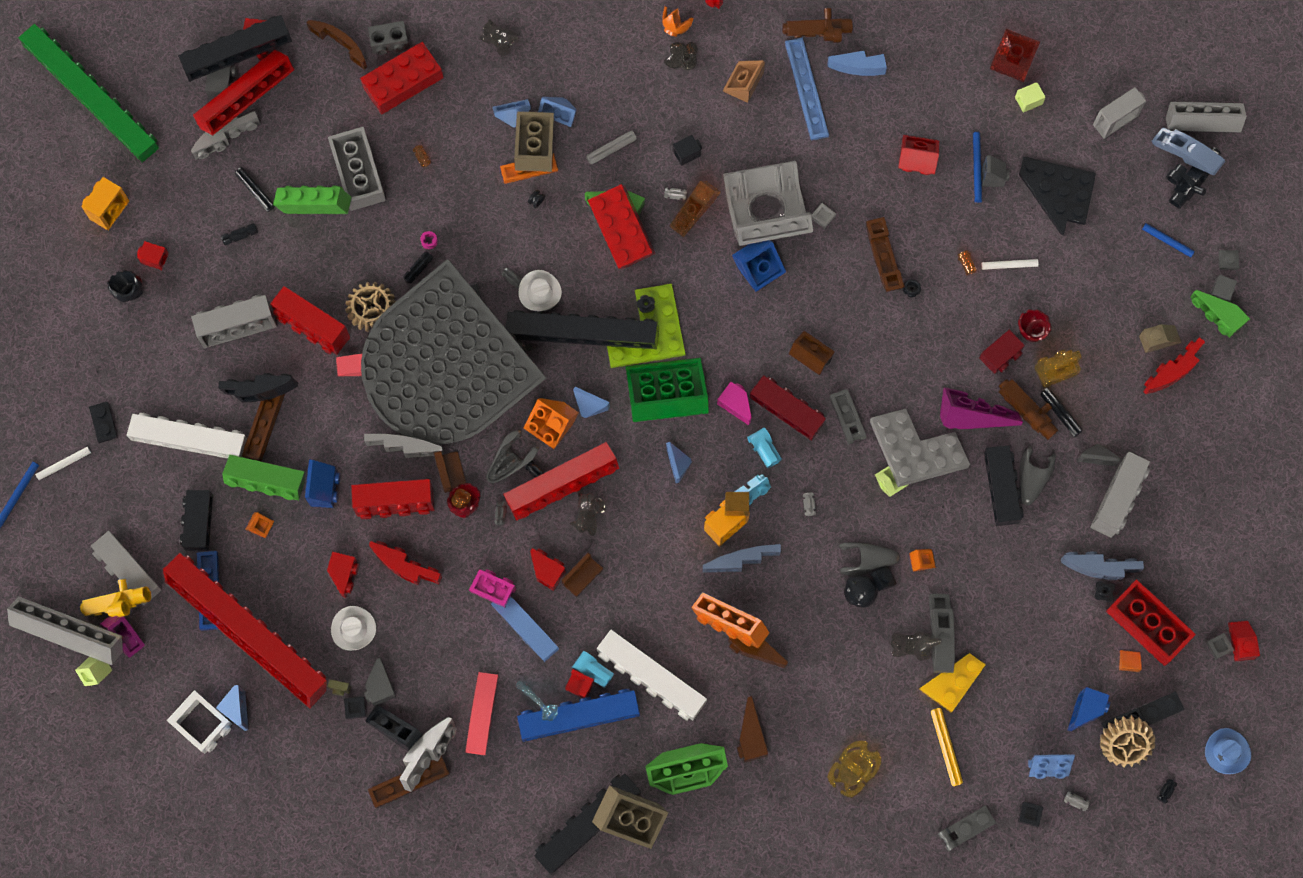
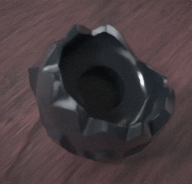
[107,270,143,303]
[844,576,878,608]

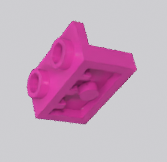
[469,569,516,608]

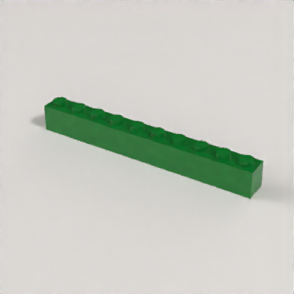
[18,24,159,163]

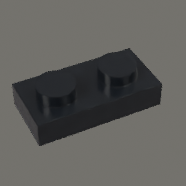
[89,401,118,443]

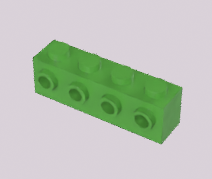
[273,186,352,214]
[222,455,305,501]

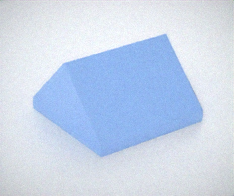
[216,685,248,731]

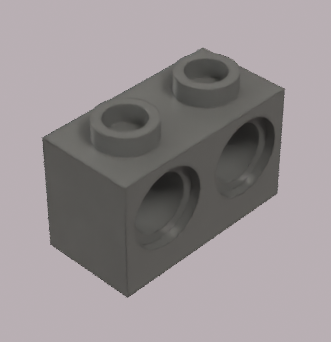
[368,21,409,55]

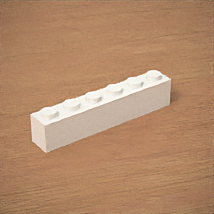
[127,413,247,458]
[597,630,707,721]

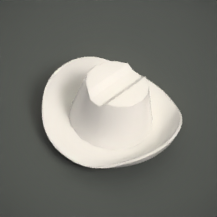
[518,270,562,311]
[331,606,376,651]

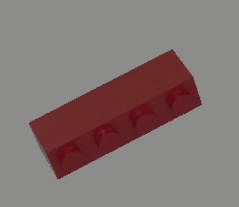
[749,375,826,441]

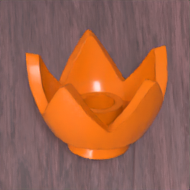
[662,6,694,37]

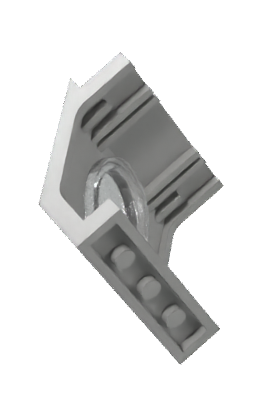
[723,161,813,246]

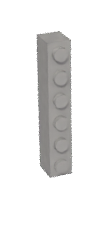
[7,597,123,665]

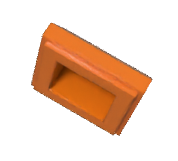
[245,512,274,538]
[909,549,936,572]
[1119,650,1142,672]

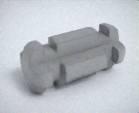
[664,187,687,200]
[803,492,816,516]
[1064,792,1089,811]

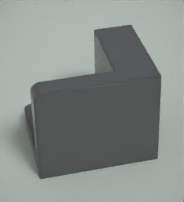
[1210,274,1237,302]

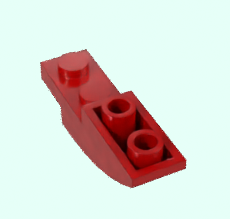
[1143,337,1205,394]
[369,541,442,585]

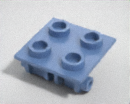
[1028,755,1075,779]

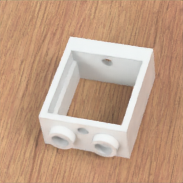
[167,690,232,754]

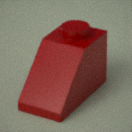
[1228,621,1260,661]

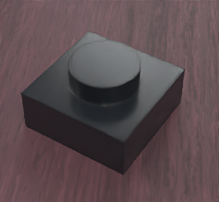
[870,567,897,591]
[344,696,366,719]
[1018,802,1043,827]

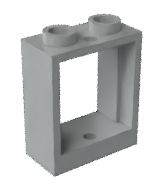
[1093,87,1146,138]

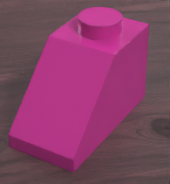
[717,382,751,425]

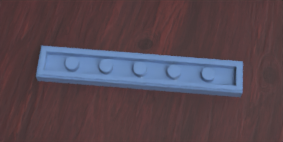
[785,37,829,141]

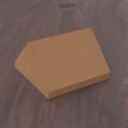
[723,60,765,103]

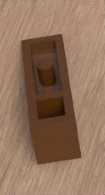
[728,638,788,668]
[736,696,768,763]

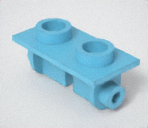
[734,474,771,505]

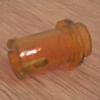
[957,250,977,276]

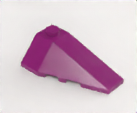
[940,387,1023,429]

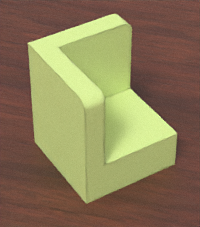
[1015,83,1046,113]
[875,466,909,497]
[75,657,112,686]

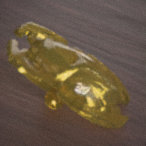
[827,741,881,798]

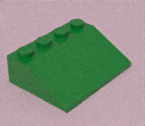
[626,358,709,422]

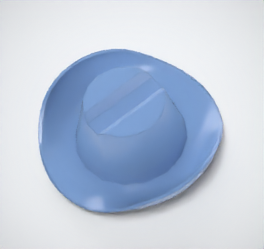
[1205,728,1251,774]

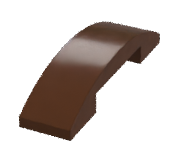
[306,20,367,70]
[866,217,904,292]

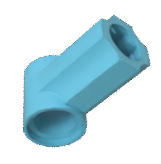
[747,428,782,468]
[572,651,614,688]

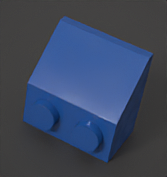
[732,240,786,292]
[305,460,340,508]
[1068,687,1110,731]

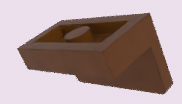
[789,331,835,375]
[434,451,466,493]
[562,552,603,598]

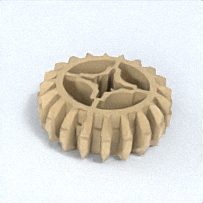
[345,282,396,332]
[1100,716,1155,767]

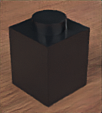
[673,135,702,166]

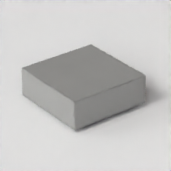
[811,203,836,229]

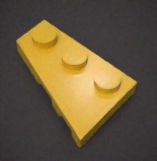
[919,653,986,713]

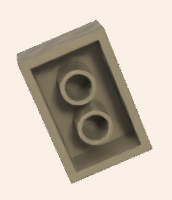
[514,112,554,172]
[592,785,669,849]

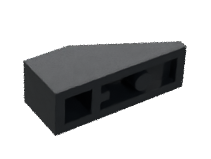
[365,705,423,751]

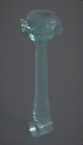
[516,681,558,721]

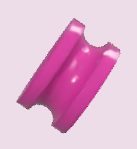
[420,231,438,249]

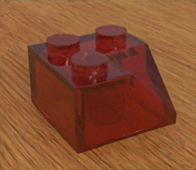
[990,29,1040,82]

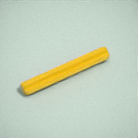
[931,708,963,786]

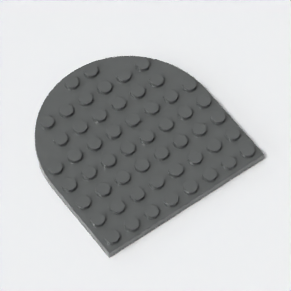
[361,259,547,444]

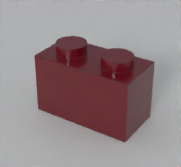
[979,329,1025,374]

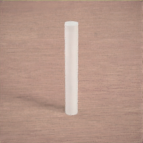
[981,259,1038,270]
[35,446,91,480]

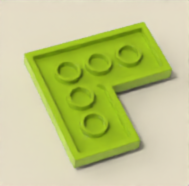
[607,284,685,368]

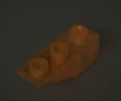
[669,181,721,237]

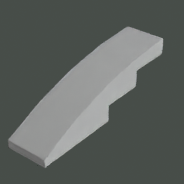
[364,434,444,458]

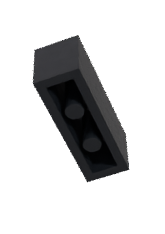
[180,490,213,551]

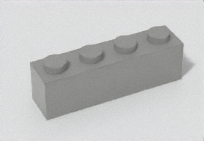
[1165,102,1247,132]
[91,531,162,606]

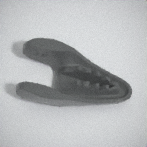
[486,430,540,483]
[1019,446,1056,506]
[839,542,900,577]

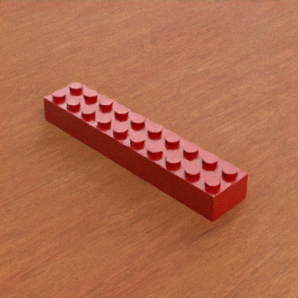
[163,553,327,709]

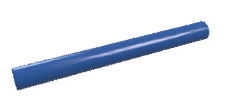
[973,132,982,203]
[0,462,39,529]

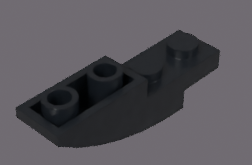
[218,373,298,403]
[1101,691,1185,728]

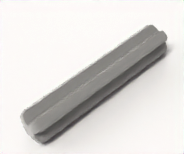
[586,131,636,164]

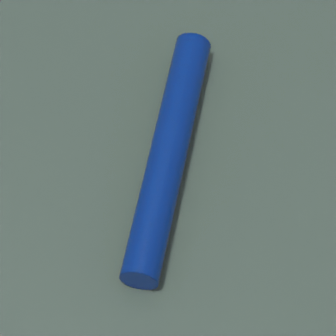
[1142,223,1195,257]

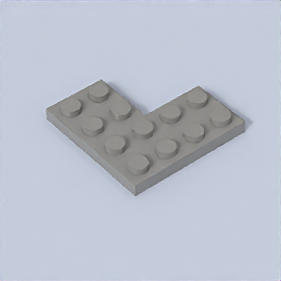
[870,409,970,487]

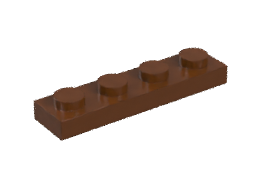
[242,394,285,462]
[367,756,450,809]

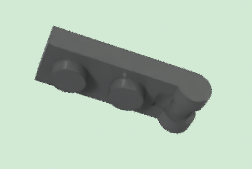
[829,389,866,445]
[938,805,996,851]

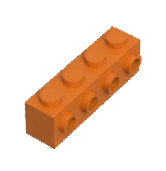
[691,593,770,648]

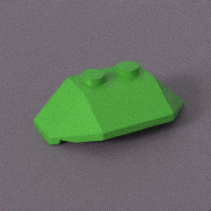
[645,743,728,795]

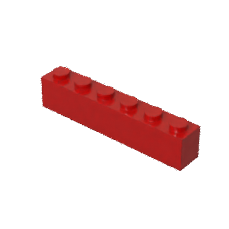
[193,50,294,136]
[503,442,619,521]

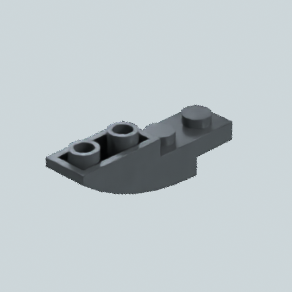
[928,594,955,673]

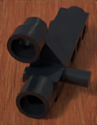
[1166,147,1221,209]

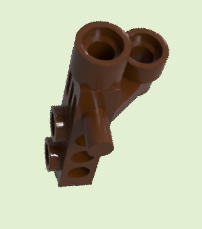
[782,8,853,43]
[998,379,1058,441]

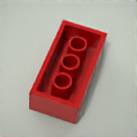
[360,41,443,115]
[588,184,656,269]
[270,286,350,355]
[351,479,434,519]
[1106,579,1196,666]

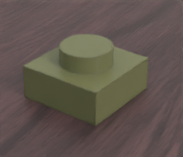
[328,679,351,696]

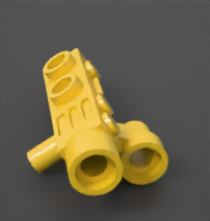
[80,579,151,617]

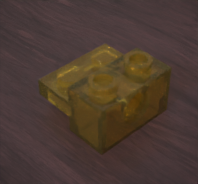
[1034,350,1082,388]

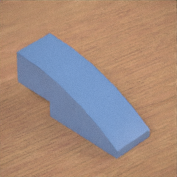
[827,51,887,76]

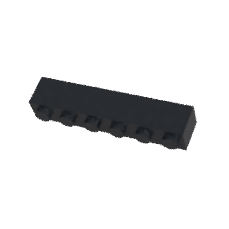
[178,15,292,82]
[534,773,641,875]

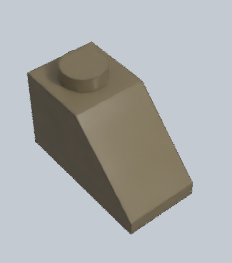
[1139,324,1182,353]

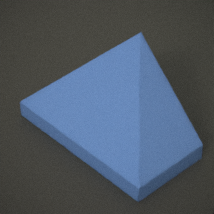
[538,97,577,127]
[493,99,531,128]
[573,387,610,418]
[666,442,692,483]

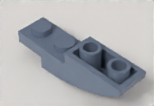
[1152,128,1225,175]
[1061,551,1144,581]

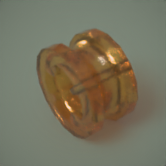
[451,489,471,508]

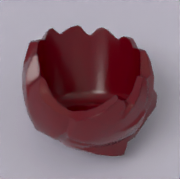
[1018,309,1052,342]
[447,483,480,518]

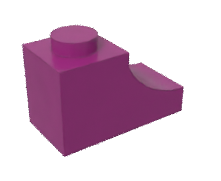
[100,616,145,658]

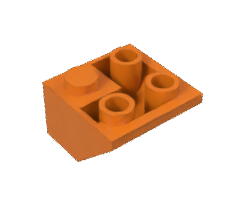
[524,398,579,449]

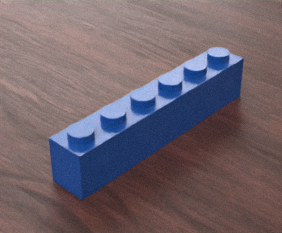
[517,689,639,742]

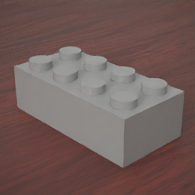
[328,127,386,211]
[191,295,277,348]
[1090,452,1150,538]

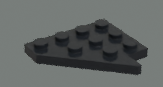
[1019,157,1096,235]

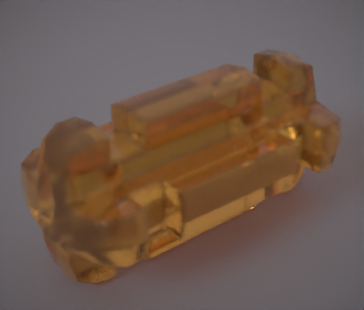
[413,145,431,167]

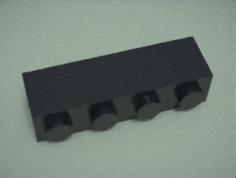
[984,445,1024,526]

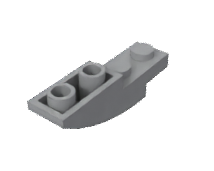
[191,111,260,160]
[399,717,457,792]

